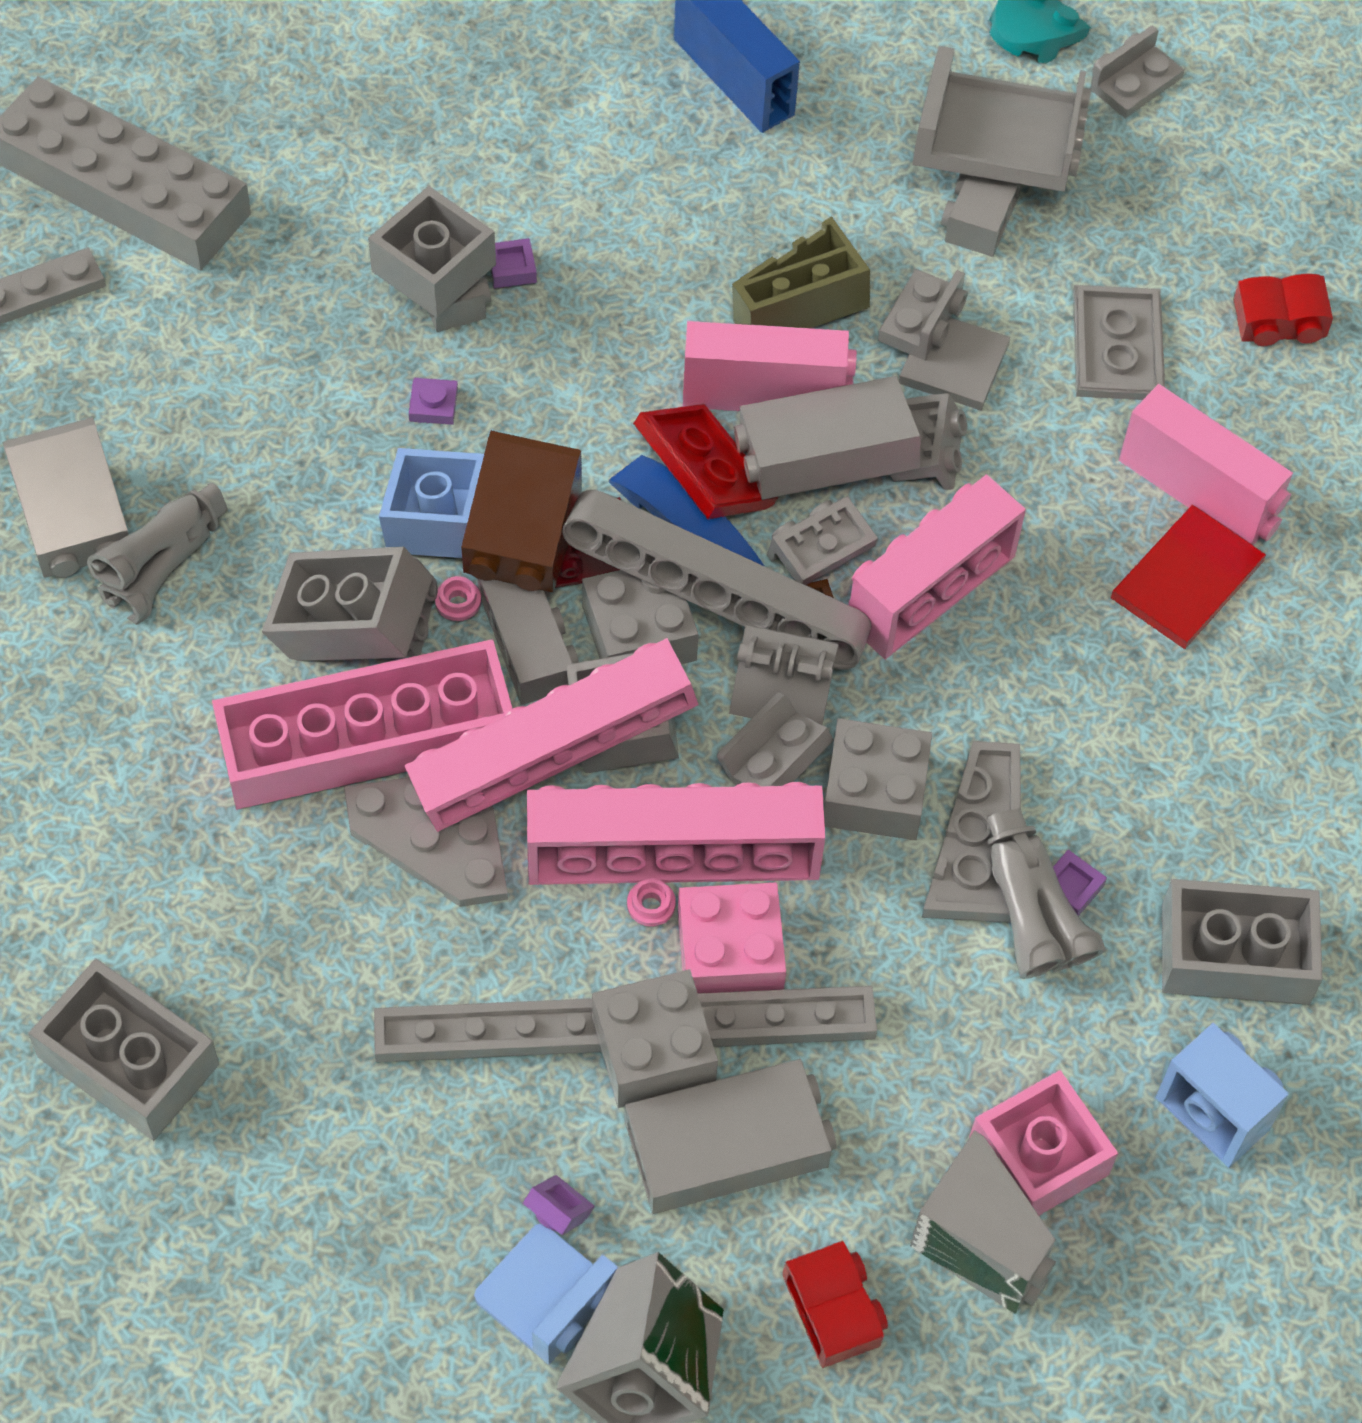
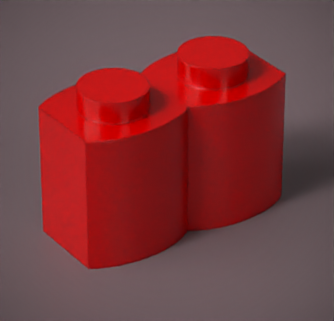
[1233,274,1333,346]
[782,1241,888,1369]

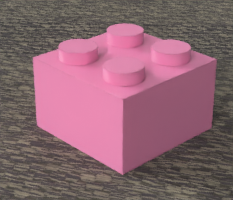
[677,882,786,993]
[969,1070,1118,1216]

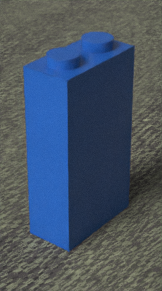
[674,0,800,133]

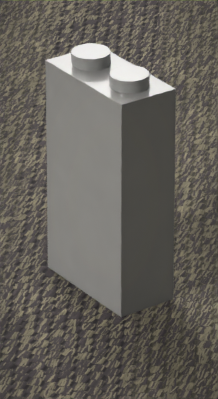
[734,376,920,500]
[625,1059,837,1215]

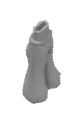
[87,483,228,625]
[986,808,1106,979]

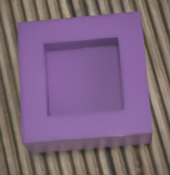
[491,238,537,288]
[409,378,458,425]
[1053,850,1107,916]
[523,1175,595,1235]

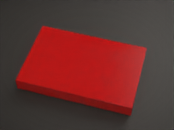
[633,404,779,519]
[1111,505,1266,649]

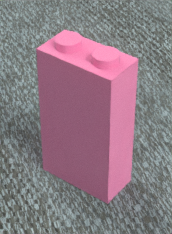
[683,321,857,411]
[1119,384,1293,545]

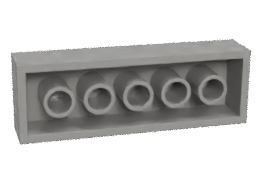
[0,76,251,271]

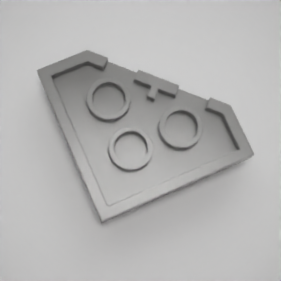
[344,777,508,907]

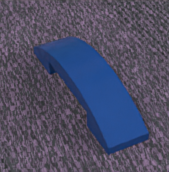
[609,455,764,566]

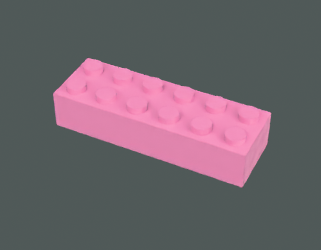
[212,639,513,810]
[527,782,825,885]

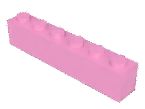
[404,638,699,832]

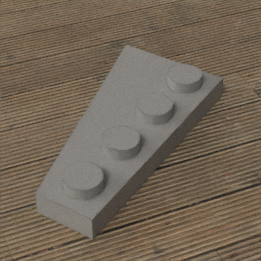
[922,741,1021,923]

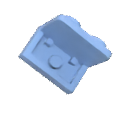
[474,1224,618,1365]

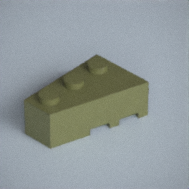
[732,216,870,328]

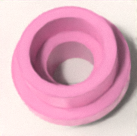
[435,576,481,621]
[627,878,676,927]

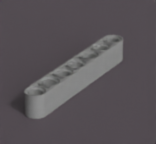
[562,490,872,670]

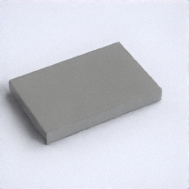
[1073,285,1165,400]

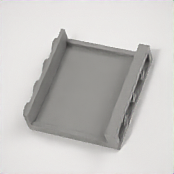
[912,46,1091,192]

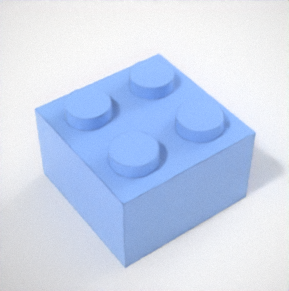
[379,448,484,558]
[1155,1023,1289,1168]

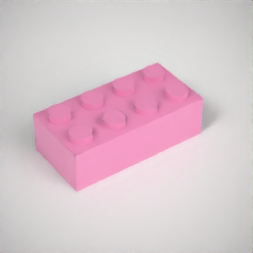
[848,474,1026,660]

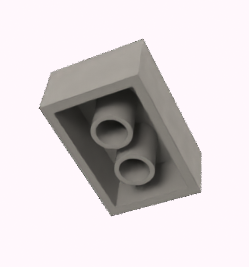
[262,547,433,661]
[1162,879,1322,1005]
[28,958,219,1141]

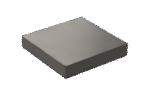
[899,317,1011,411]

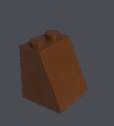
[461,430,582,593]

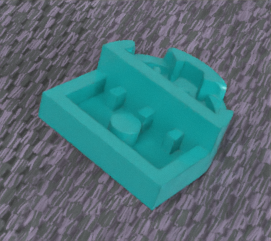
[989,0,1091,63]

